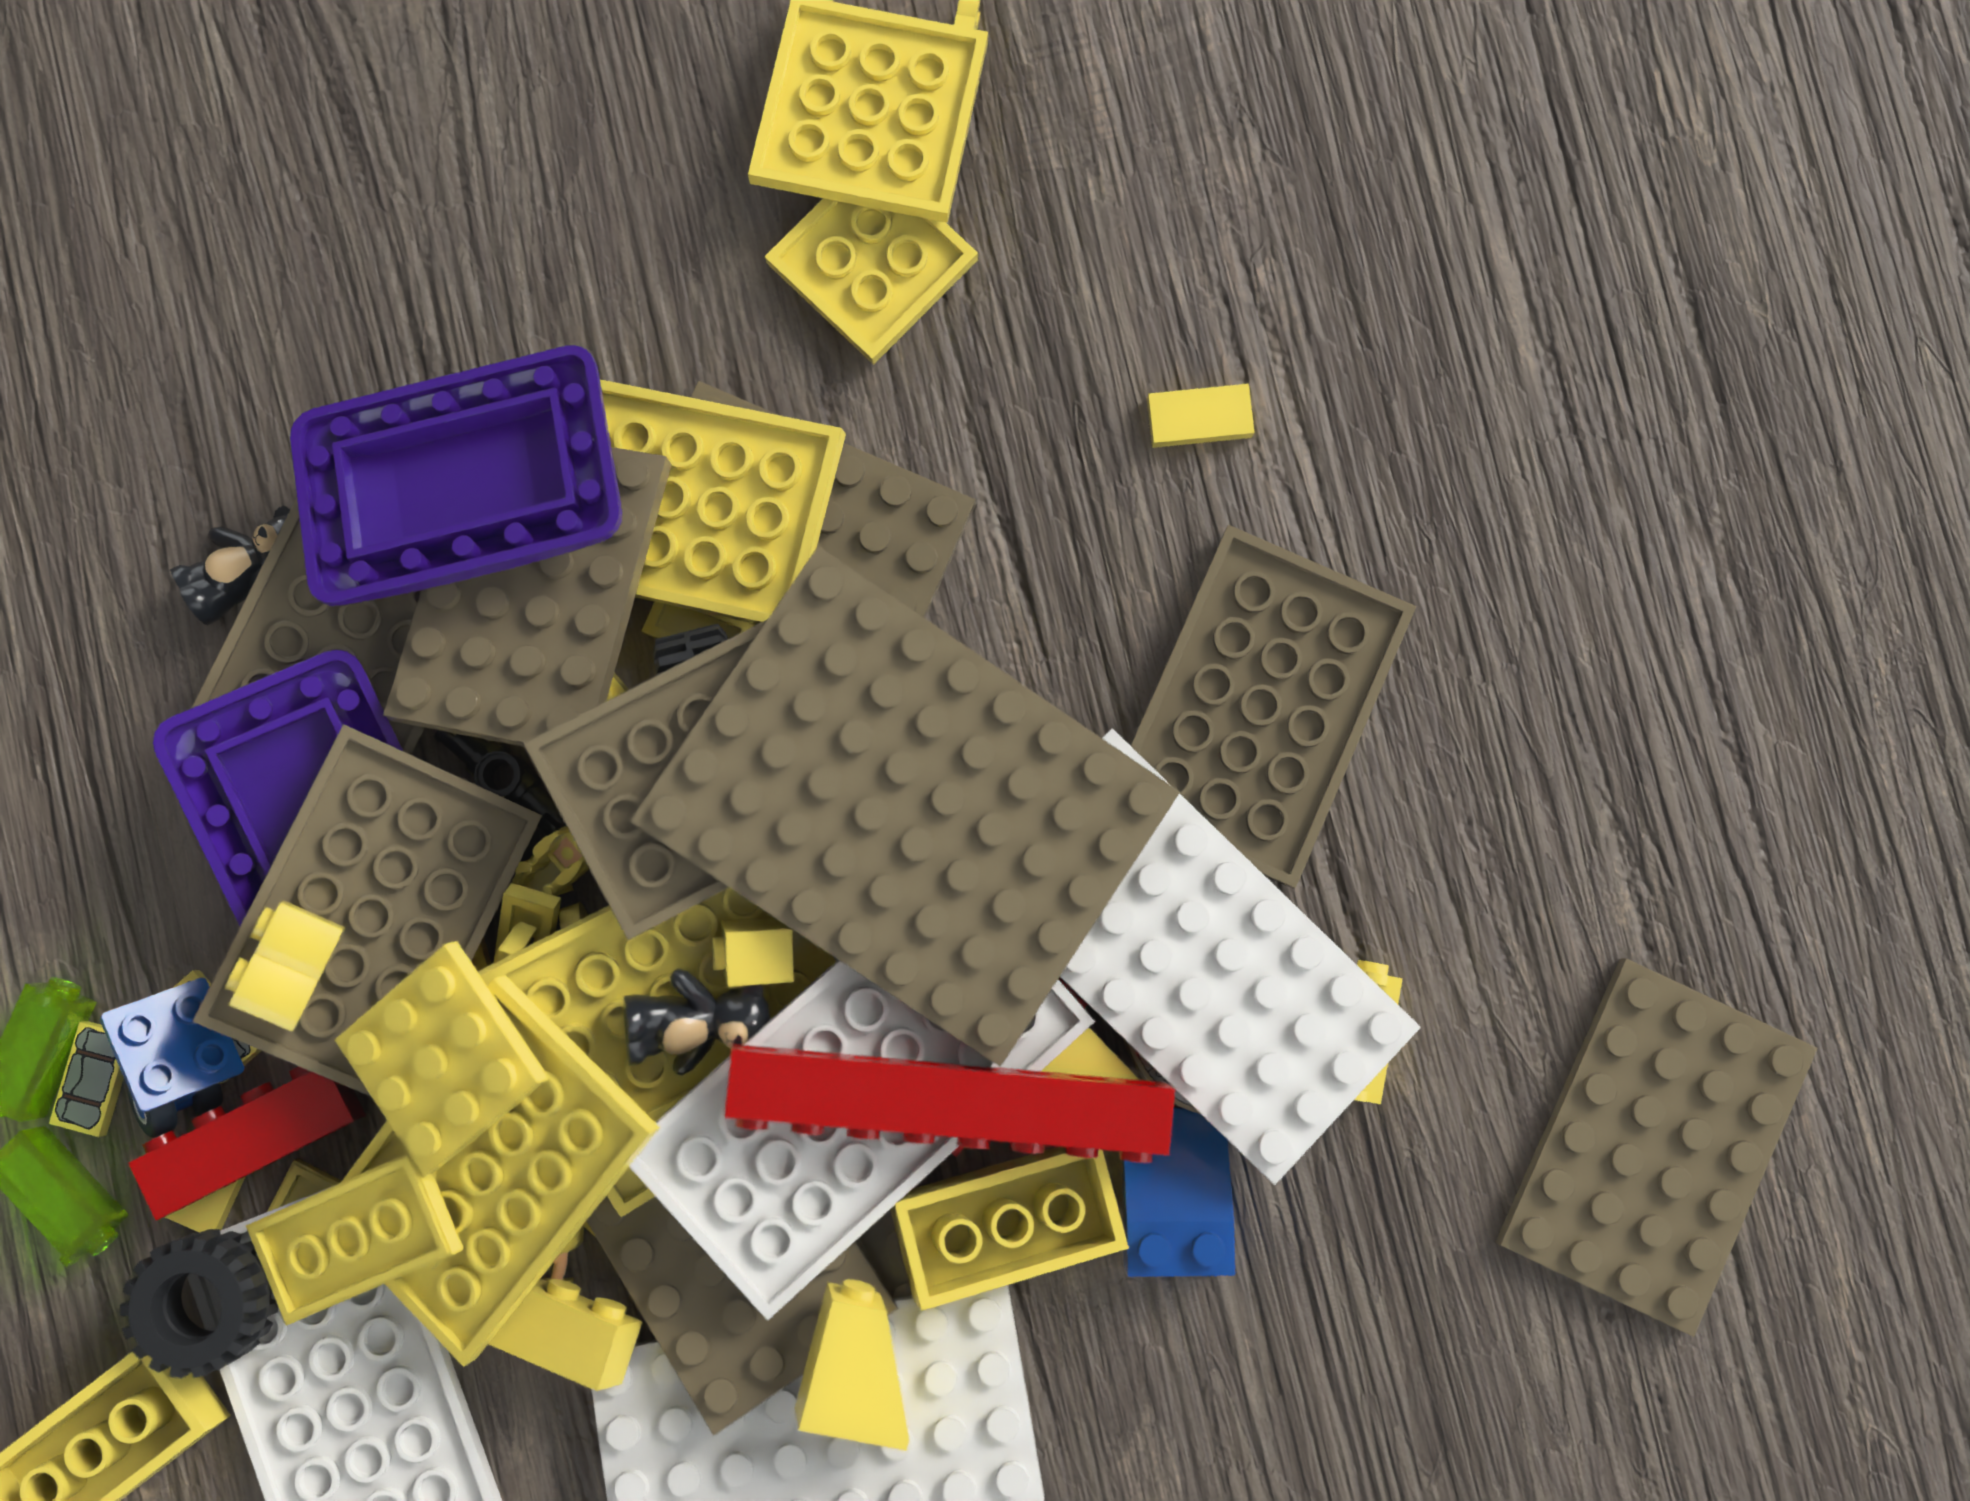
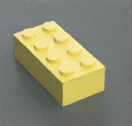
[890,1146,1129,1311]
[0,1351,231,1501]

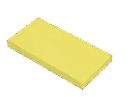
[246,1153,464,1326]

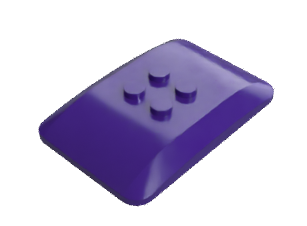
[290,345,622,606]
[153,650,403,927]

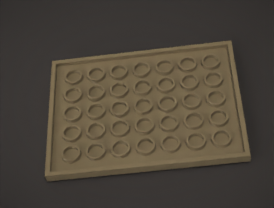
[630,546,1180,1067]

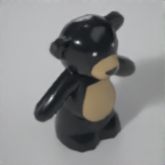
[170,506,290,625]
[623,969,770,1076]

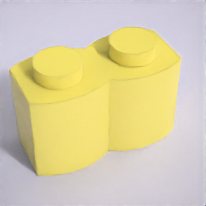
[225,901,345,1032]

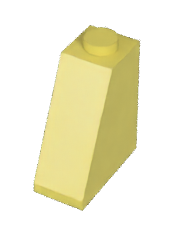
[794,1279,909,1451]

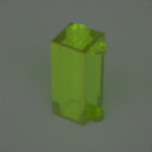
[0,977,97,1122]
[0,1125,129,1268]

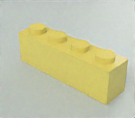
[488,1279,642,1391]

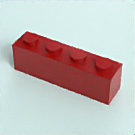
[128,1066,366,1221]

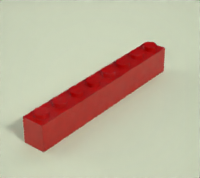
[724,1043,1175,1163]

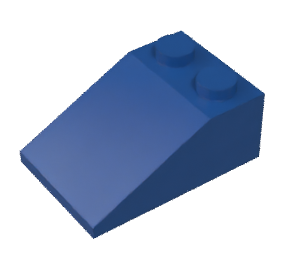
[1122,1107,1235,1277]

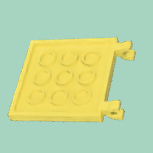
[748,0,988,223]

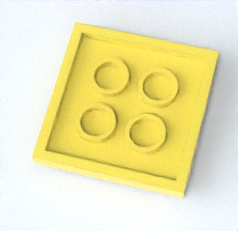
[764,198,978,365]
[335,942,549,1176]

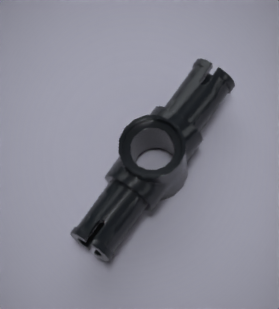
[434,730,567,836]

